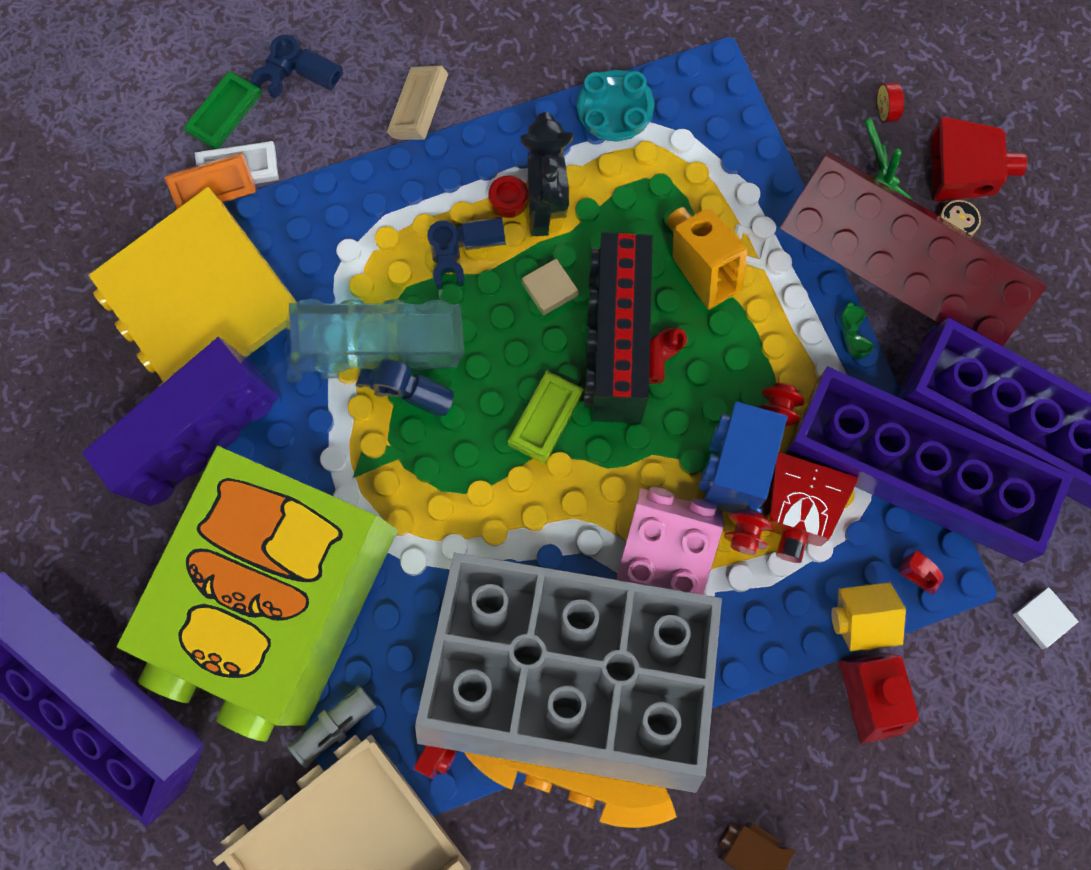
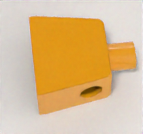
[666,207,748,310]

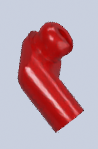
[649,327,687,384]

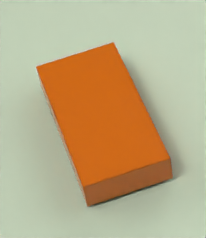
[164,152,257,209]

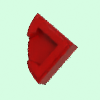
[896,550,944,595]

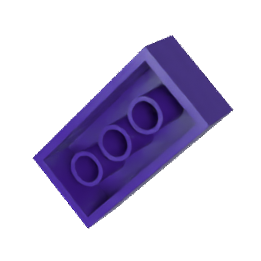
[82,336,280,507]

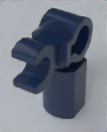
[251,35,343,99]
[428,217,506,290]
[355,359,454,417]

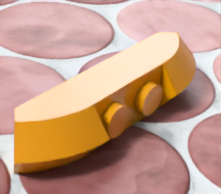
[464,752,677,828]

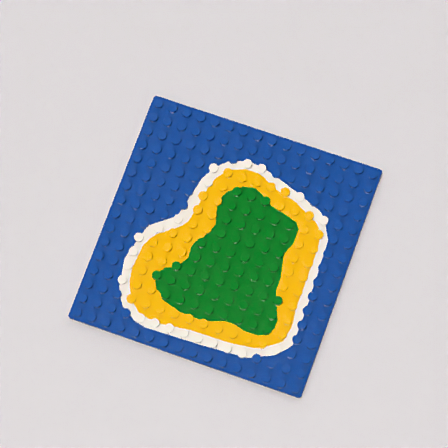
[151,37,997,816]

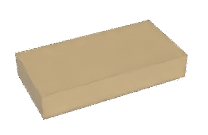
[387,65,448,140]

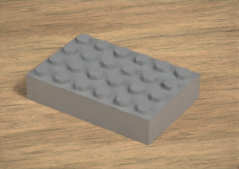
[415,552,722,793]

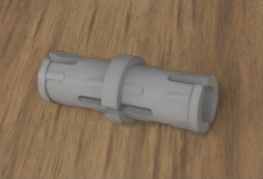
[287,685,377,768]

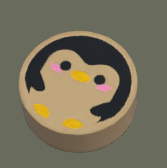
[939,200,981,236]

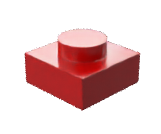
[413,745,458,779]

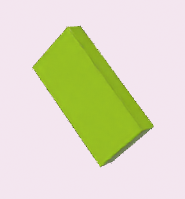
[508,371,584,464]

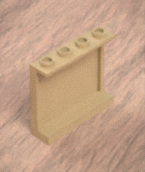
[213,734,471,870]

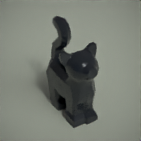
[520,112,573,237]

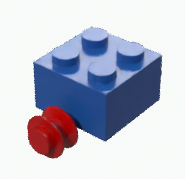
[698,383,805,555]

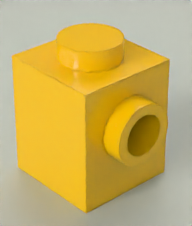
[831,582,906,651]

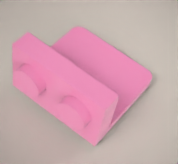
[617,487,723,595]

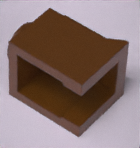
[717,821,796,870]

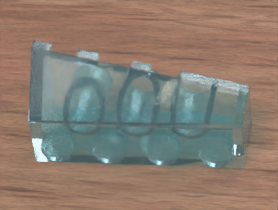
[286,299,465,383]

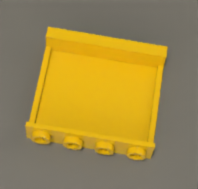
[88,187,311,386]

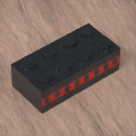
[584,232,653,424]

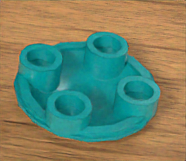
[577,70,655,142]

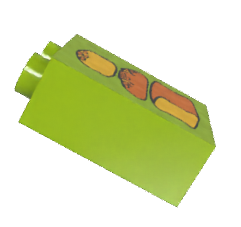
[117,446,398,742]

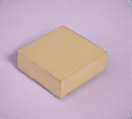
[522,258,578,316]

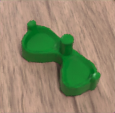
[840,302,874,360]

